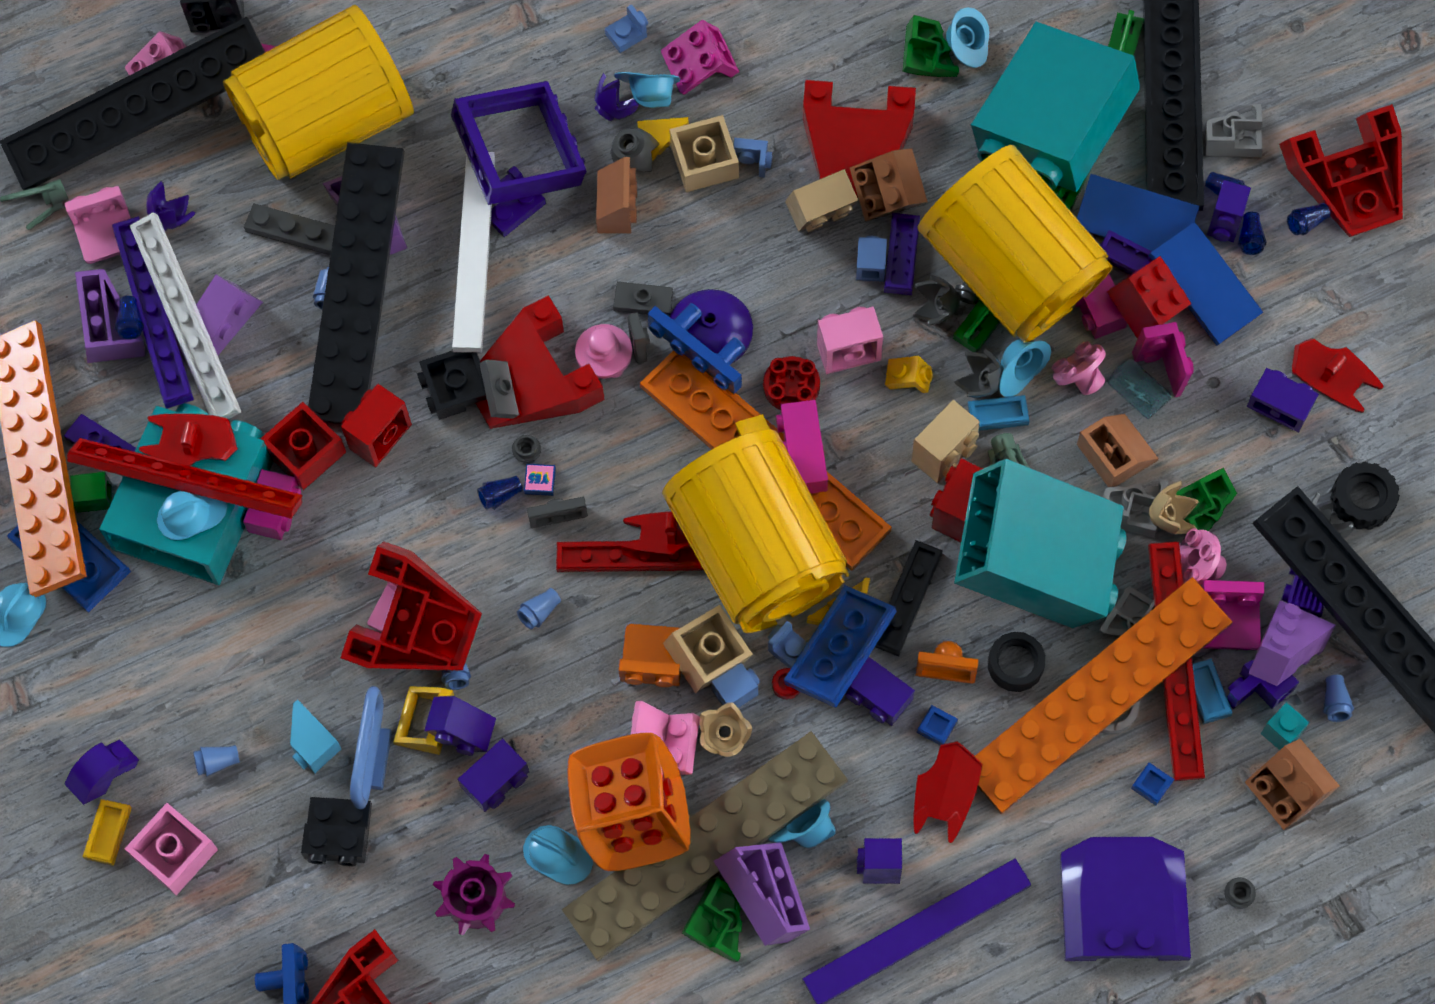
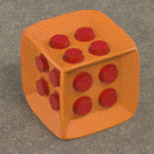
[567,733,690,871]

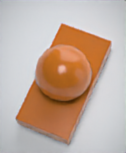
[915,641,979,684]

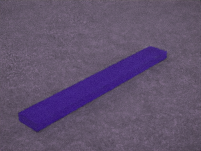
[112,216,194,409]
[802,858,1031,1004]

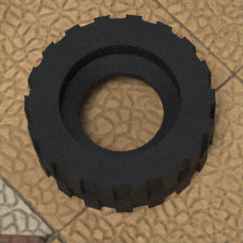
[1330,462,1400,530]

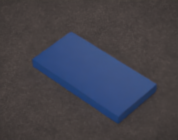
[1077,174,1199,251]
[1148,222,1263,346]
[7,521,131,613]
[784,585,897,708]

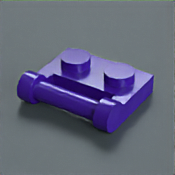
[491,166,546,237]

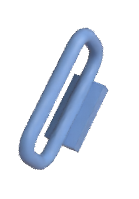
[350,686,392,809]

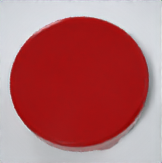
[763,356,820,410]

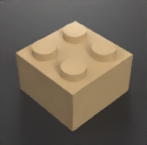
[669,115,739,192]
[785,169,858,233]
[911,400,980,483]
[663,605,753,693]

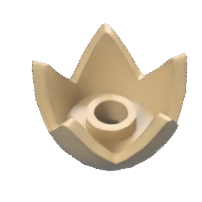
[1149,481,1199,534]
[699,702,752,757]

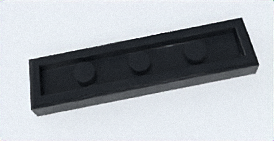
[875,540,943,657]

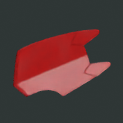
[1292,338,1384,413]
[139,414,238,466]
[620,511,691,555]
[913,741,983,843]

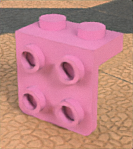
[64,186,131,264]

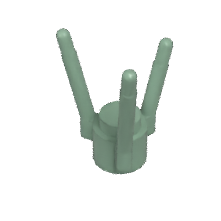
[0,179,69,230]
[988,433,1029,468]

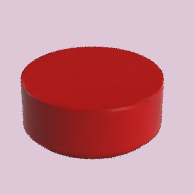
[772,668,800,700]

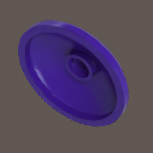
[670,289,753,363]

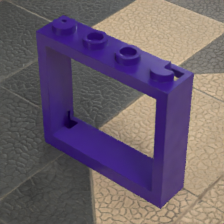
[451,81,587,205]

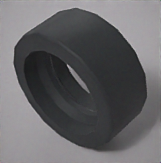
[988,632,1046,692]

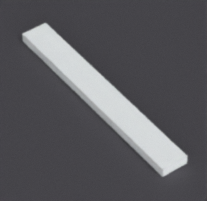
[452,152,495,353]
[130,212,241,419]

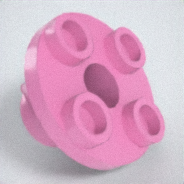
[575,324,632,379]
[1051,341,1106,395]
[1179,528,1227,585]

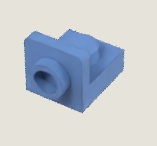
[605,4,648,53]
[733,138,773,178]
[768,621,808,668]

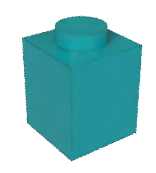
[1261,702,1310,750]

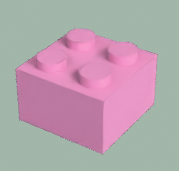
[817,306,883,374]
[125,803,218,896]

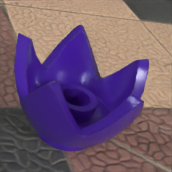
[594,73,639,122]
[146,181,196,231]

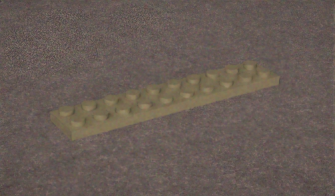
[562,731,848,961]

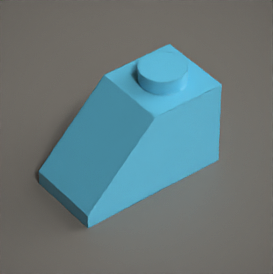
[290,700,342,773]

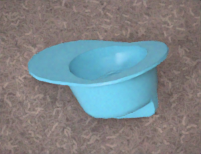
[946,7,989,68]
[614,72,681,108]
[999,339,1051,397]
[157,491,227,540]
[0,583,46,647]
[768,799,836,848]
[523,825,593,885]

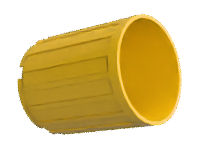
[223,5,414,180]
[917,145,1113,343]
[662,429,849,633]

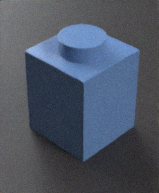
[856,235,887,282]
[711,663,760,708]

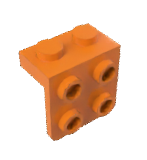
[619,624,681,687]

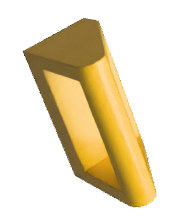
[393,686,454,755]

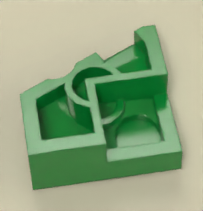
[902,15,959,77]
[1176,467,1237,531]
[682,878,742,962]

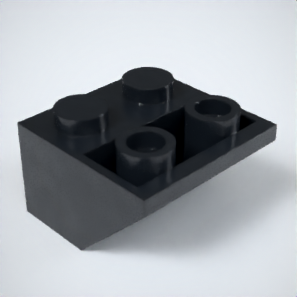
[180,0,244,33]

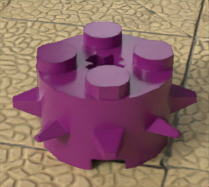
[433,854,515,935]

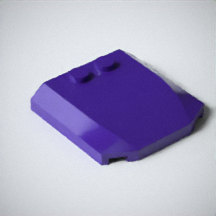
[1060,837,1191,961]

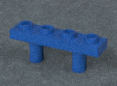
[648,303,745,394]
[255,943,309,1004]

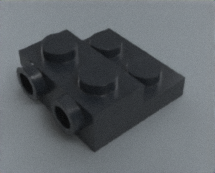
[417,350,487,420]
[301,797,372,867]

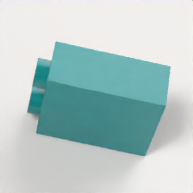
[971,21,1140,192]
[99,403,273,585]
[954,459,1126,628]

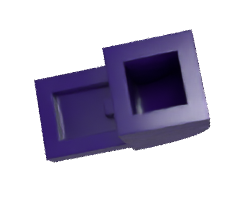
[1227,660,1299,710]
[64,739,139,805]

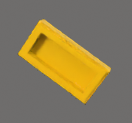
[82,799,132,866]

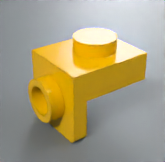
[885,356,933,393]

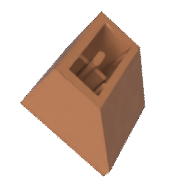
[850,148,928,221]
[596,157,637,233]
[1077,414,1159,487]
[1245,738,1340,830]

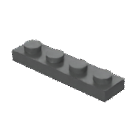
[244,203,335,256]

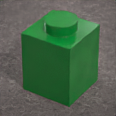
[70,472,112,513]

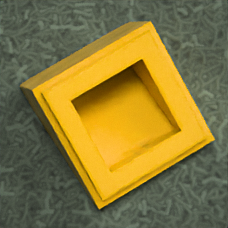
[735,414,770,436]

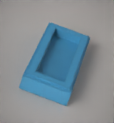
[968,395,1030,431]
[1193,658,1233,725]

